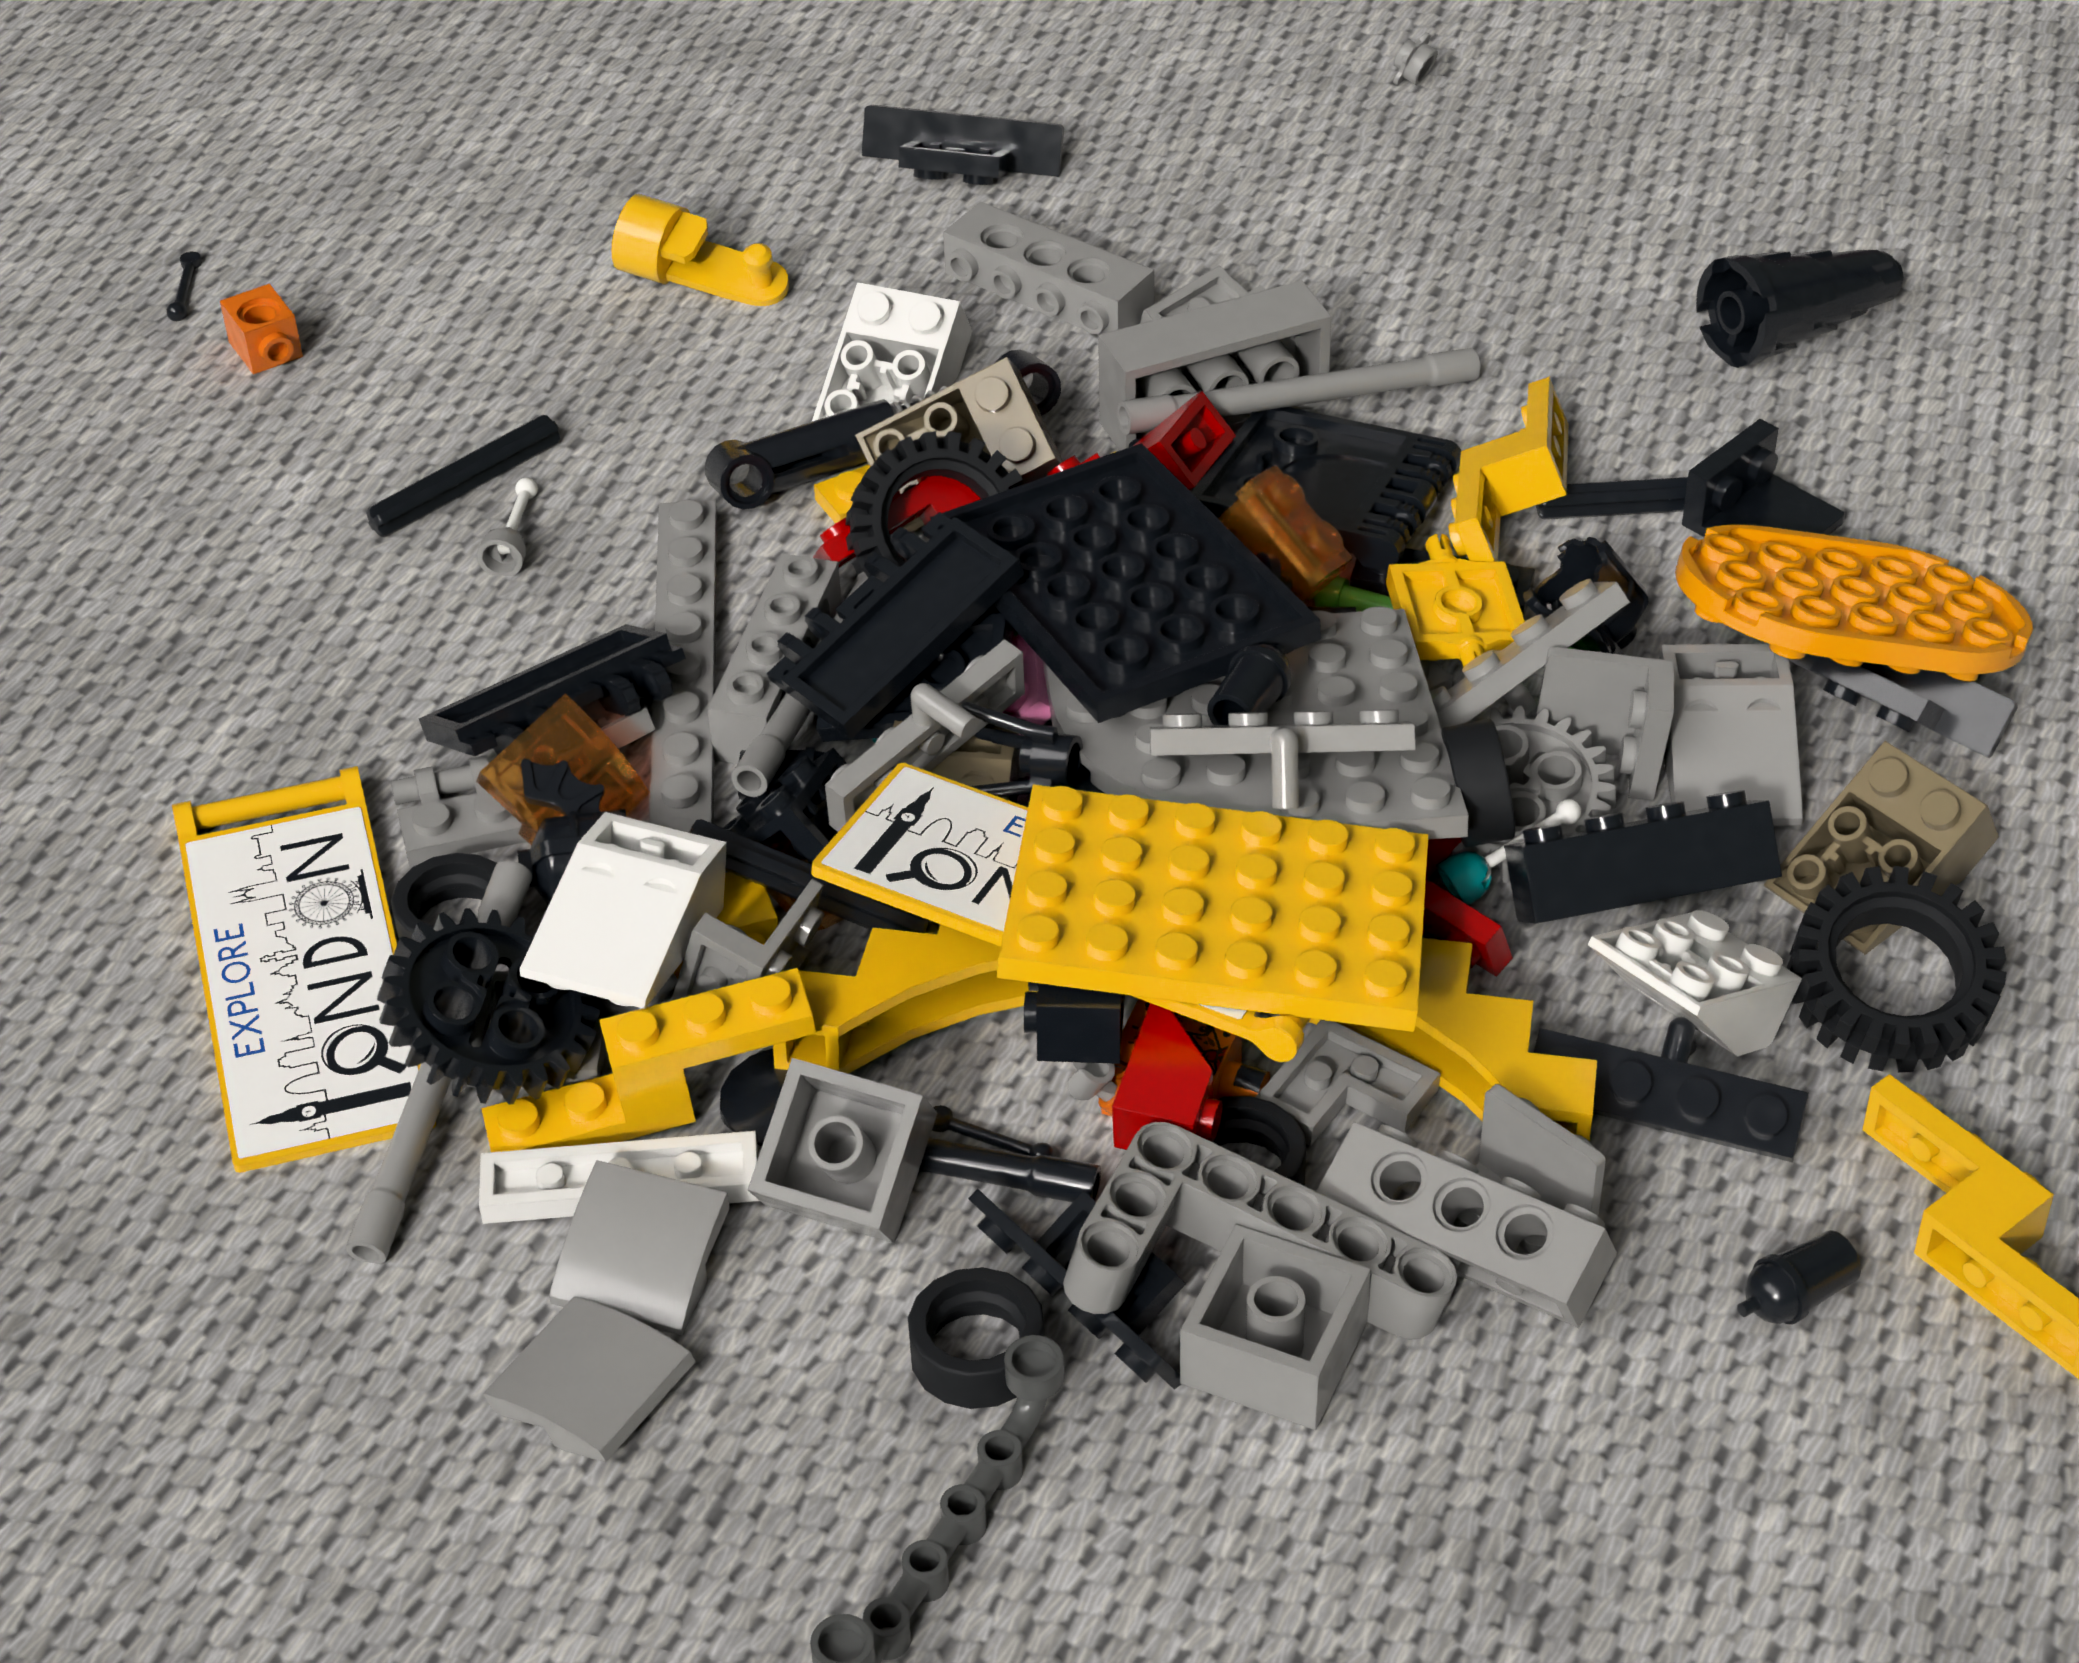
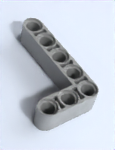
[1063,1122,1457,1340]

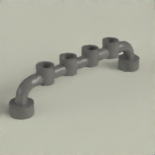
[810,1335,1064,1663]

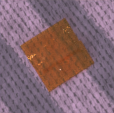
[476,693,650,845]

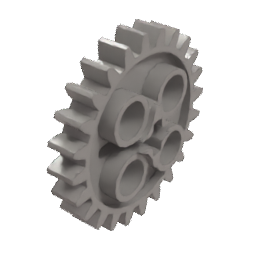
[1452,706,1616,883]

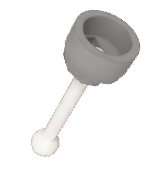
[477,477,538,576]

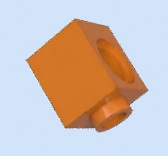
[220,283,303,375]

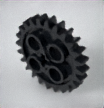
[377,908,600,1105]

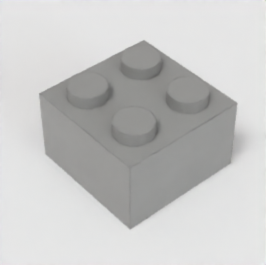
[748,1058,937,1243]
[1180,1224,1371,1430]

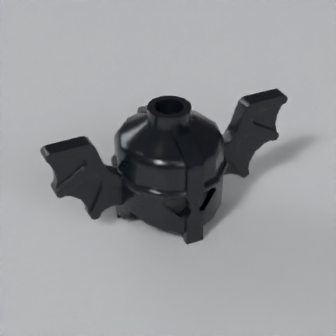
[1523,537,1648,655]
[517,758,626,906]

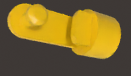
[611,194,789,306]

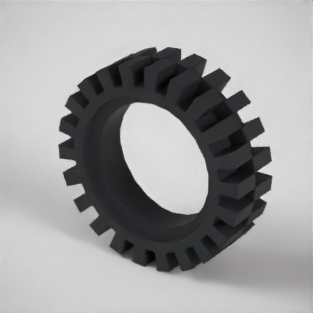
[845,431,1023,578]
[1787,866,2007,1073]

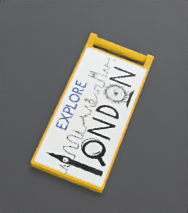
[811,763,1310,1062]
[172,766,436,1173]

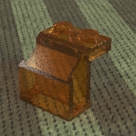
[1218,465,1353,605]

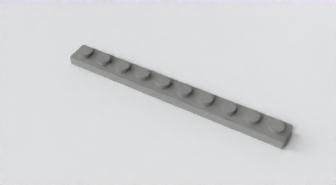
[649,500,717,833]

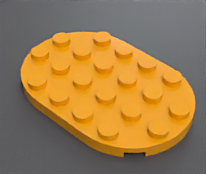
[1675,525,2033,682]

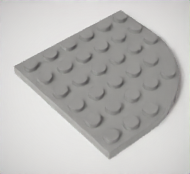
[1042,607,1469,840]

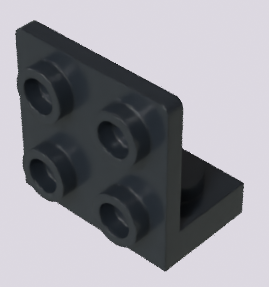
[1682,419,1844,537]
[723,748,847,864]

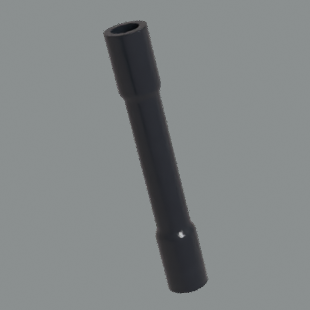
[919,1138,1101,1202]

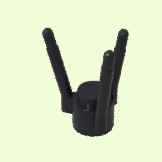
[961,702,1083,797]

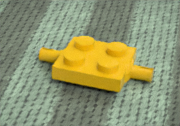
[1386,534,1525,677]

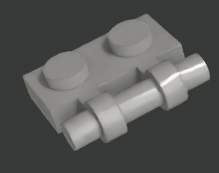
[390,755,533,867]

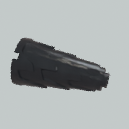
[1696,250,1904,368]

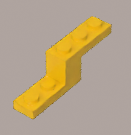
[1448,376,1569,562]
[481,968,816,1152]
[1862,1074,2079,1379]

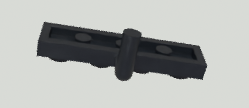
[1533,1017,1809,1163]

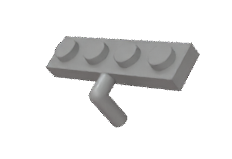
[1430,579,1630,729]
[825,639,1025,832]
[1150,709,1415,809]

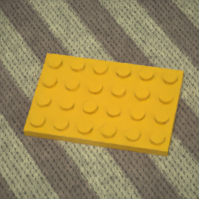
[997,784,1428,1032]

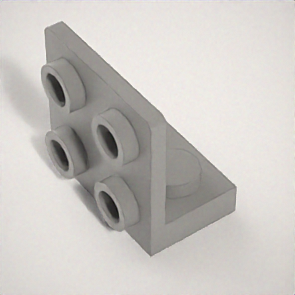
[1535,647,1674,800]
[671,878,825,1001]
[1453,1084,1606,1255]

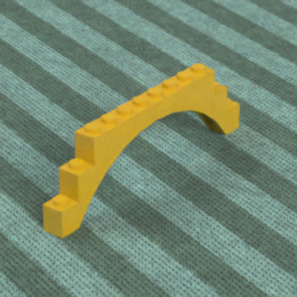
[773,924,1597,1141]

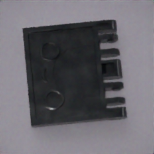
[1191,407,1461,570]

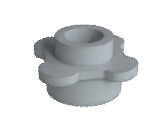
[1393,32,1438,86]

